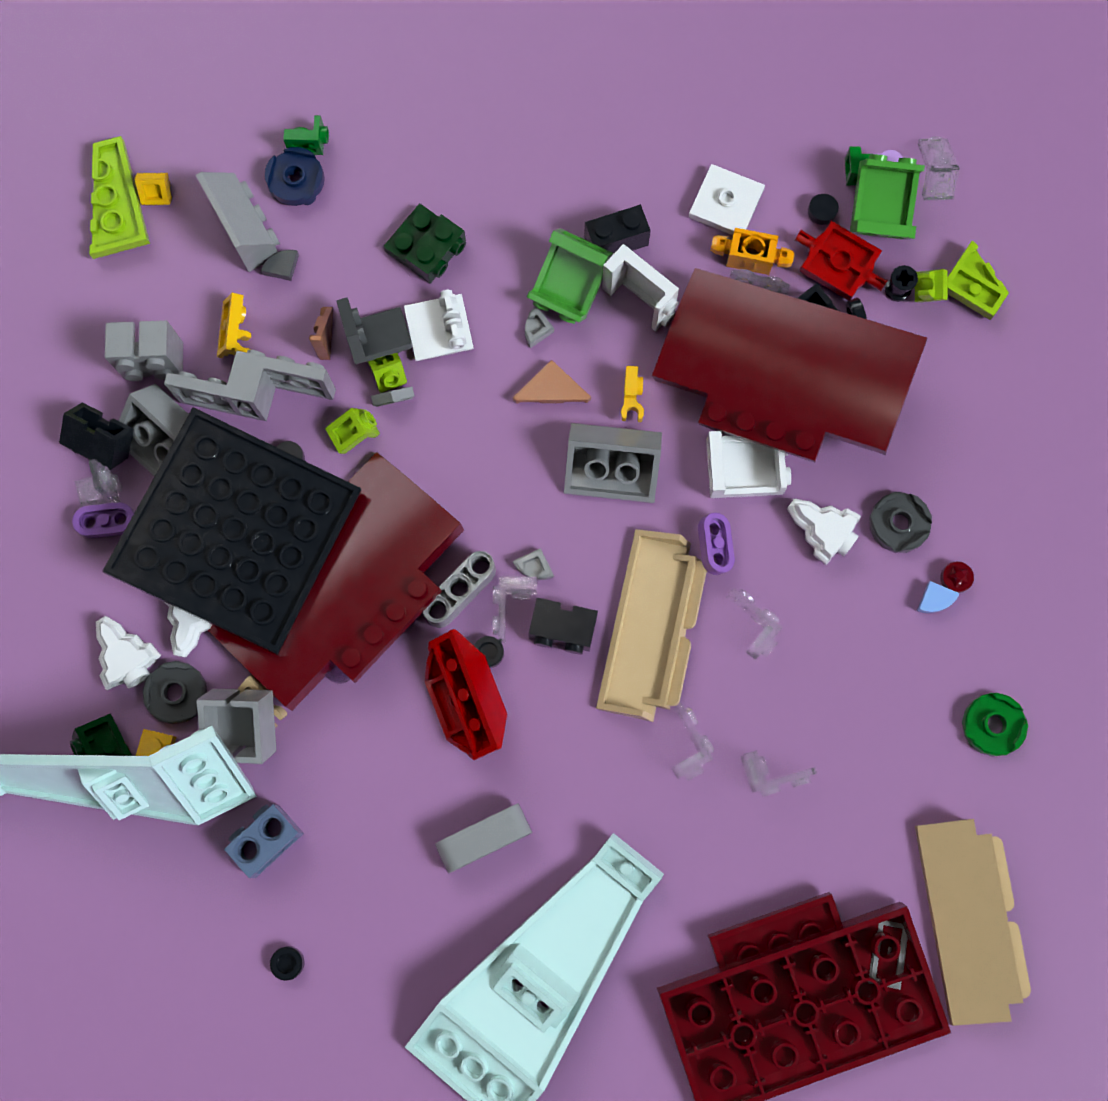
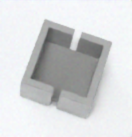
[105,320,183,381]
[197,689,276,764]

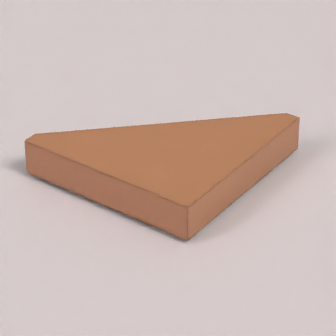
[309,307,333,360]
[513,360,591,404]

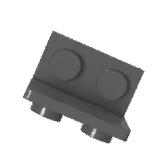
[336,297,413,365]

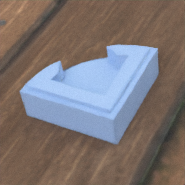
[917,581,959,613]

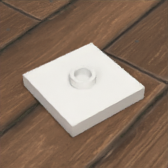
[688,164,765,235]

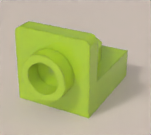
[367,353,407,393]
[325,408,380,454]

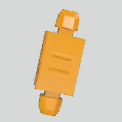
[710,228,794,275]

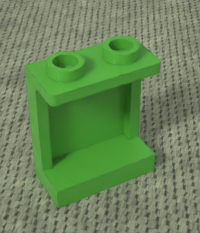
[850,154,925,240]
[527,228,614,324]

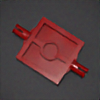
[795,221,888,300]

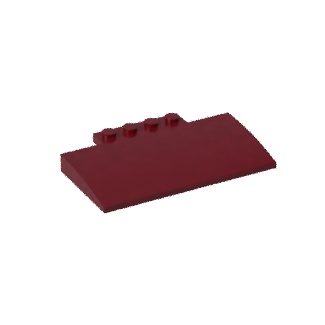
[652,268,928,463]
[208,452,464,711]
[657,892,951,1101]

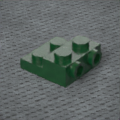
[383,203,466,284]

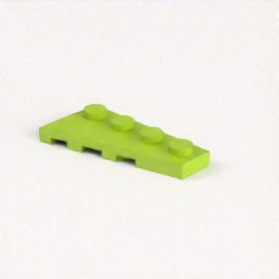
[89,136,150,259]

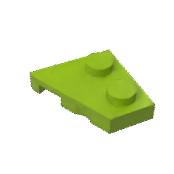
[948,241,1009,320]

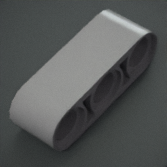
[423,551,496,628]
[435,803,532,874]

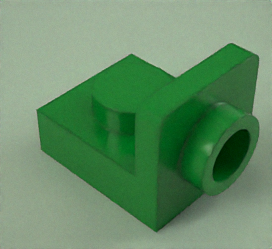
[283,115,329,155]

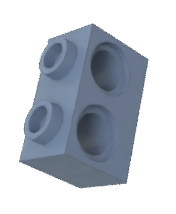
[224,804,304,878]

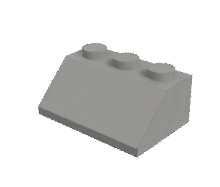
[196,172,280,272]
[119,384,189,476]
[564,423,662,503]

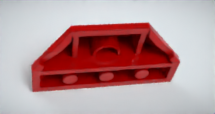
[424,629,508,760]

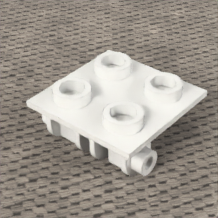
[404,289,474,361]

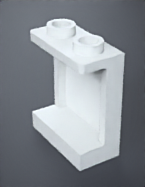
[602,244,679,332]
[706,431,791,498]

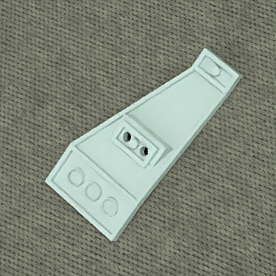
[0,726,257,826]
[405,833,664,1101]

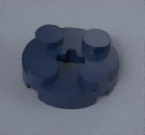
[265,147,325,206]

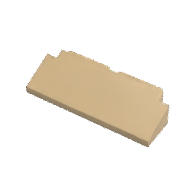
[596,529,707,722]
[915,819,1031,1026]

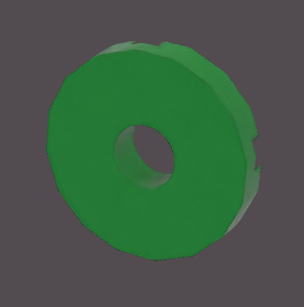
[962,693,1028,757]

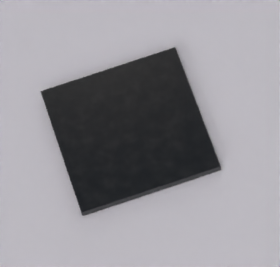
[102,407,362,655]

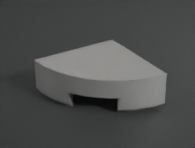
[525,307,554,348]
[371,387,415,407]
[513,548,554,580]

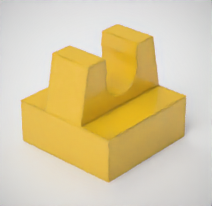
[135,173,172,205]

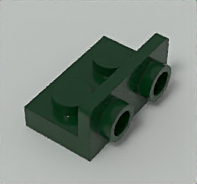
[70,713,132,756]

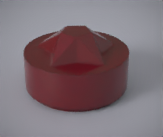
[940,561,974,593]

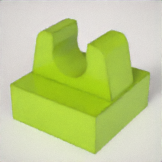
[914,269,948,303]

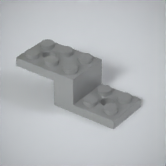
[164,350,336,421]

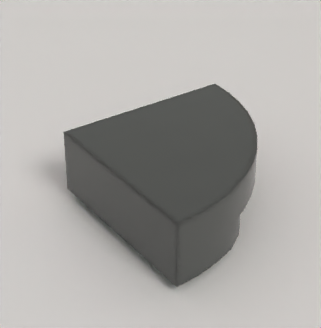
[261,250,299,281]

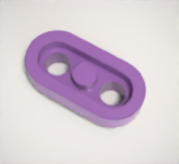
[72,502,135,538]
[698,512,735,575]

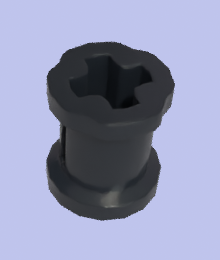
[885,265,918,302]

